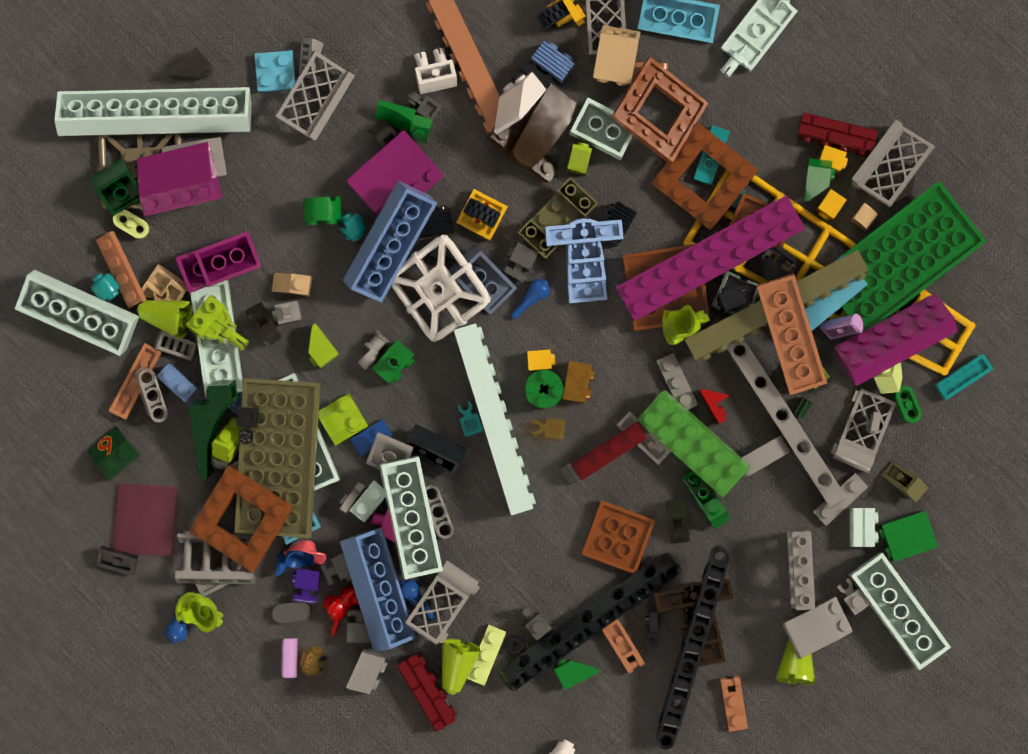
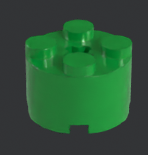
[302,196,342,225]
[525,370,563,409]

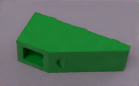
[681,470,731,530]

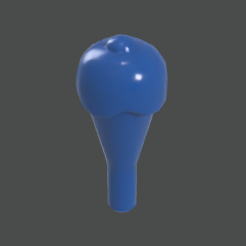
[511,279,550,319]
[399,579,436,620]
[165,594,188,643]

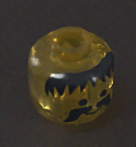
[299,646,327,676]

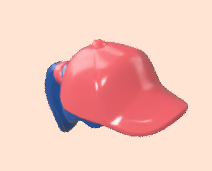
[275,540,326,576]

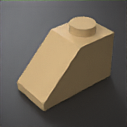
[272,273,312,297]

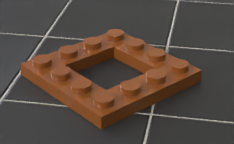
[610,57,708,164]
[651,123,759,231]
[189,465,294,573]

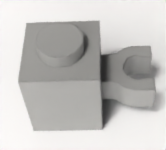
[272,301,303,325]
[836,578,871,615]

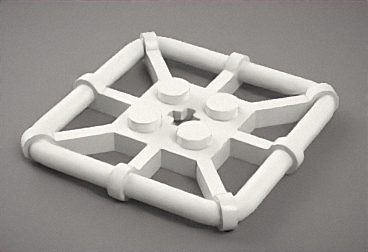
[391,235,491,342]

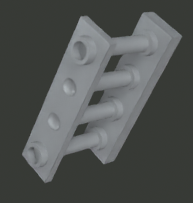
[175,531,255,584]

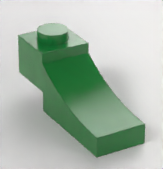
[375,100,433,143]

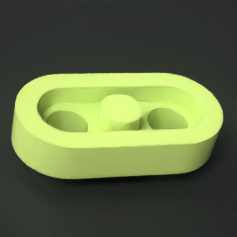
[113,210,149,239]

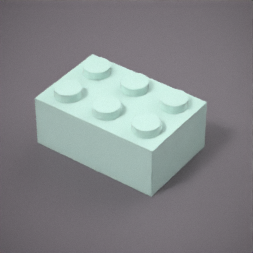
[570,98,633,161]

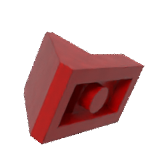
[699,389,729,424]

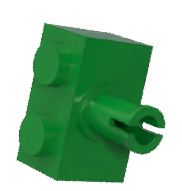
[372,340,415,384]

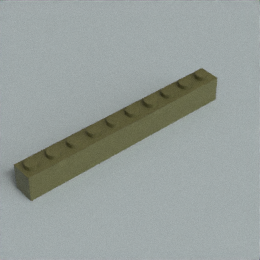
[685,250,869,363]

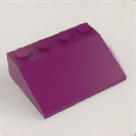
[346,130,444,217]
[137,141,223,217]

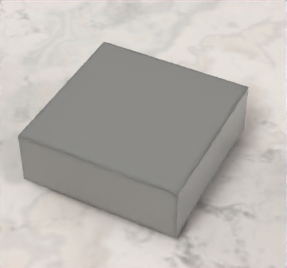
[867,412,881,434]

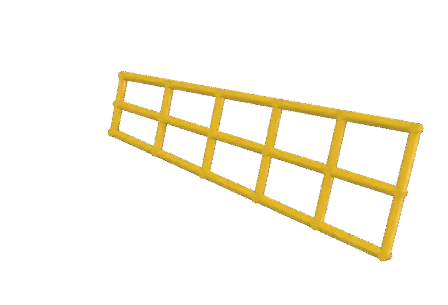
[683,169,975,376]

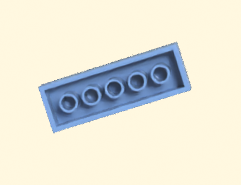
[343,181,437,302]
[340,528,416,652]

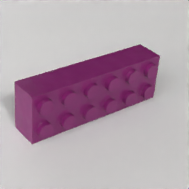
[834,293,958,386]

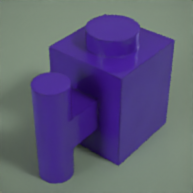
[291,568,321,604]

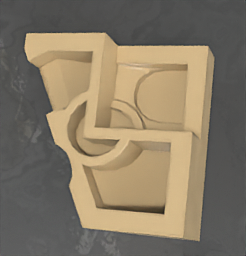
[141,264,188,301]

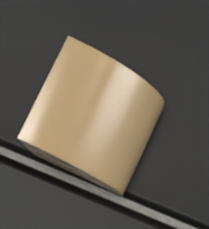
[851,203,878,232]

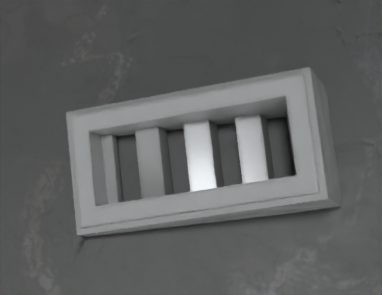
[299,37,324,79]
[153,330,197,361]

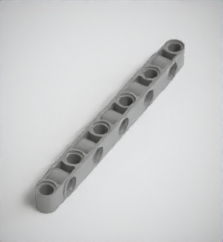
[728,341,847,508]

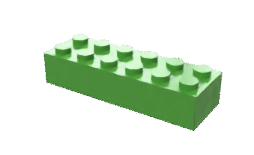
[637,390,751,498]

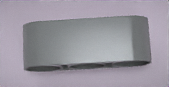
[135,367,168,423]
[741,435,791,479]
[425,485,454,539]

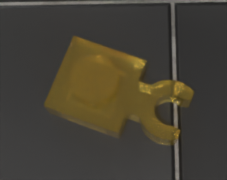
[532,419,565,439]

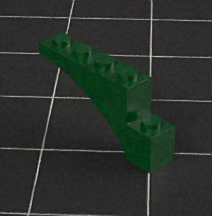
[187,380,238,479]

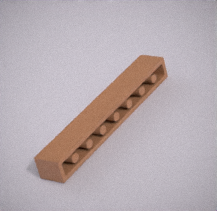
[425,0,513,133]

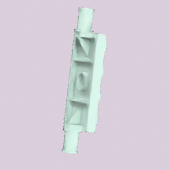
[720,0,798,77]

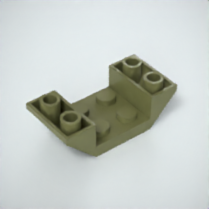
[518,177,598,259]

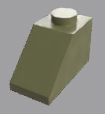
[881,461,928,502]

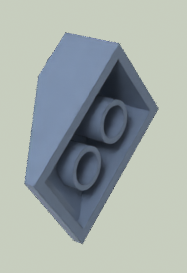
[448,245,517,315]

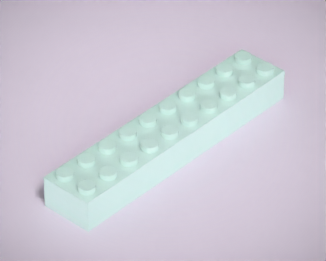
[55,87,252,136]
[454,323,536,515]

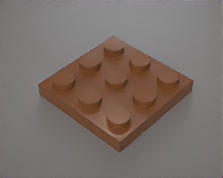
[581,500,656,574]

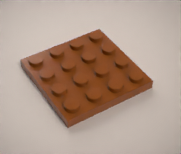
[623,244,710,331]

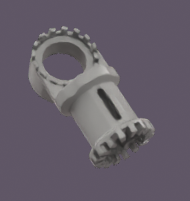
[358,331,389,370]

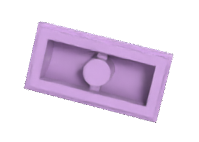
[820,314,863,340]
[281,638,298,678]

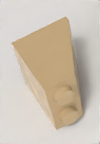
[593,25,640,86]

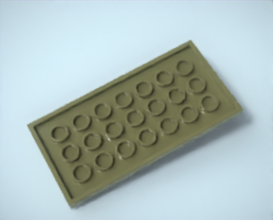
[235,378,320,539]

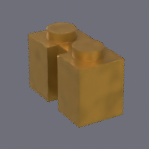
[562,361,595,403]

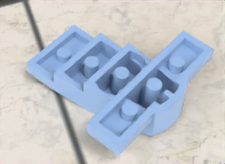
[545,218,624,304]

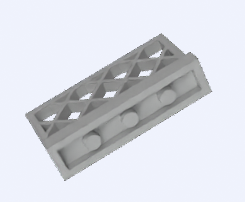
[275,51,355,141]
[852,120,934,207]

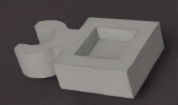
[340,482,365,513]

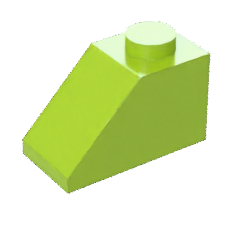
[308,324,340,369]

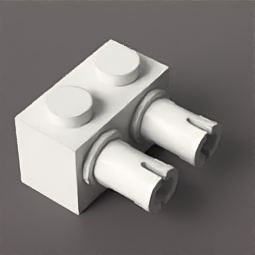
[414,48,457,95]

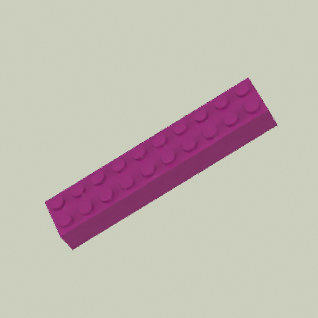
[616,195,805,321]

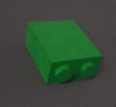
[878,510,938,562]

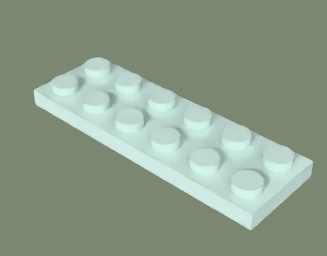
[190,280,243,398]

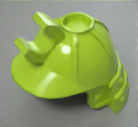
[662,305,710,345]
[175,592,223,633]

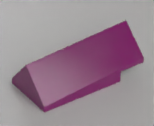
[175,231,262,293]

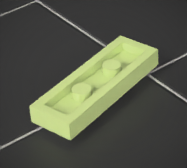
[467,625,506,686]

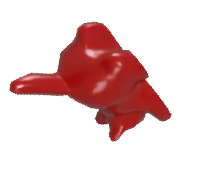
[323,583,359,636]

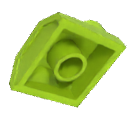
[318,393,369,446]

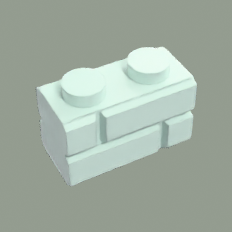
[349,480,386,522]
[850,508,878,547]

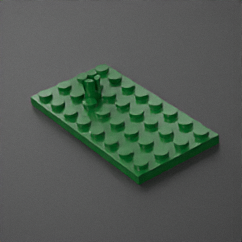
[834,181,987,332]

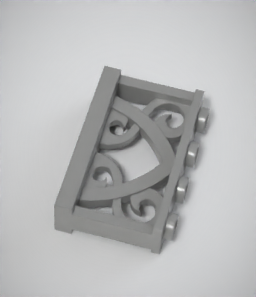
[786,531,815,610]

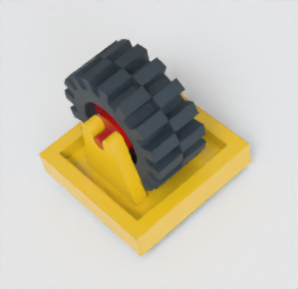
[537,0,585,30]
[456,189,508,241]

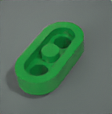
[894,386,922,423]

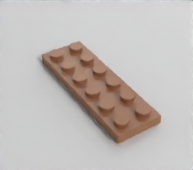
[756,273,827,395]

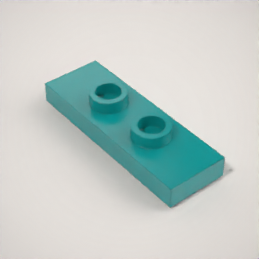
[693,125,730,186]
[934,353,993,401]

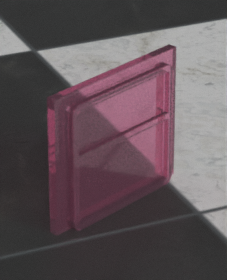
[115,483,177,556]

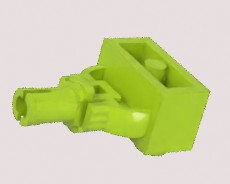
[186,295,249,351]

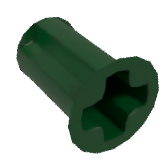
[793,397,812,419]

